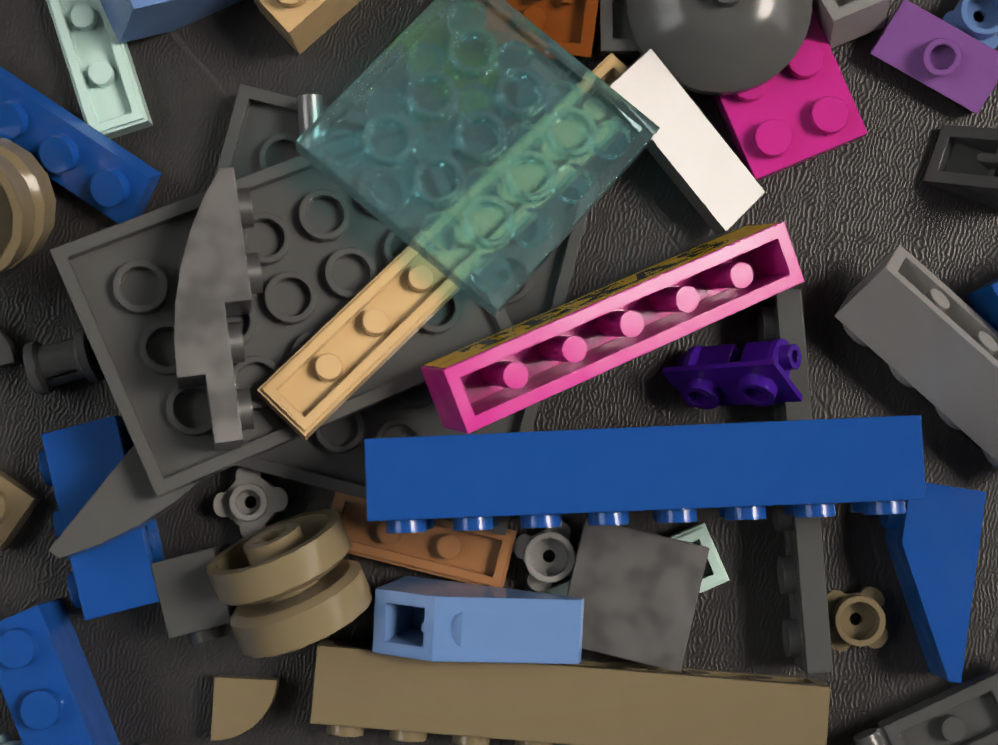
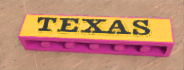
[420,222,805,434]

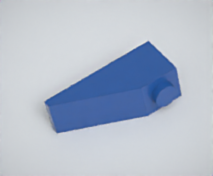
[879,482,987,683]

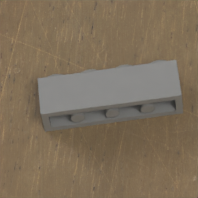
[834,244,998,469]

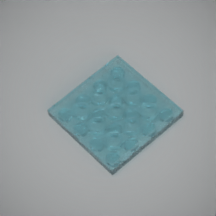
[296,0,660,317]

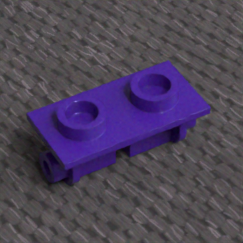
[662,338,803,409]

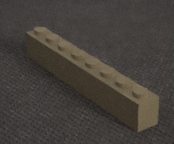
[310,638,831,745]

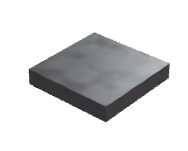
[566,517,710,673]

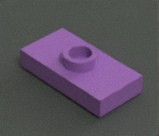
[870,0,998,114]

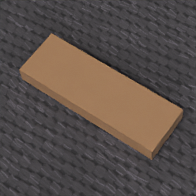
[331,491,517,588]

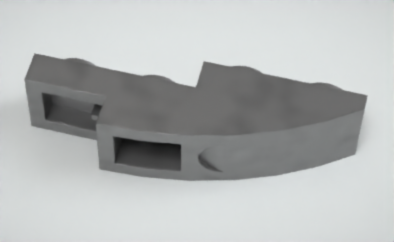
[174,167,263,451]

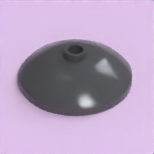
[626,0,812,96]

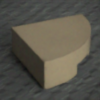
[210,674,280,741]

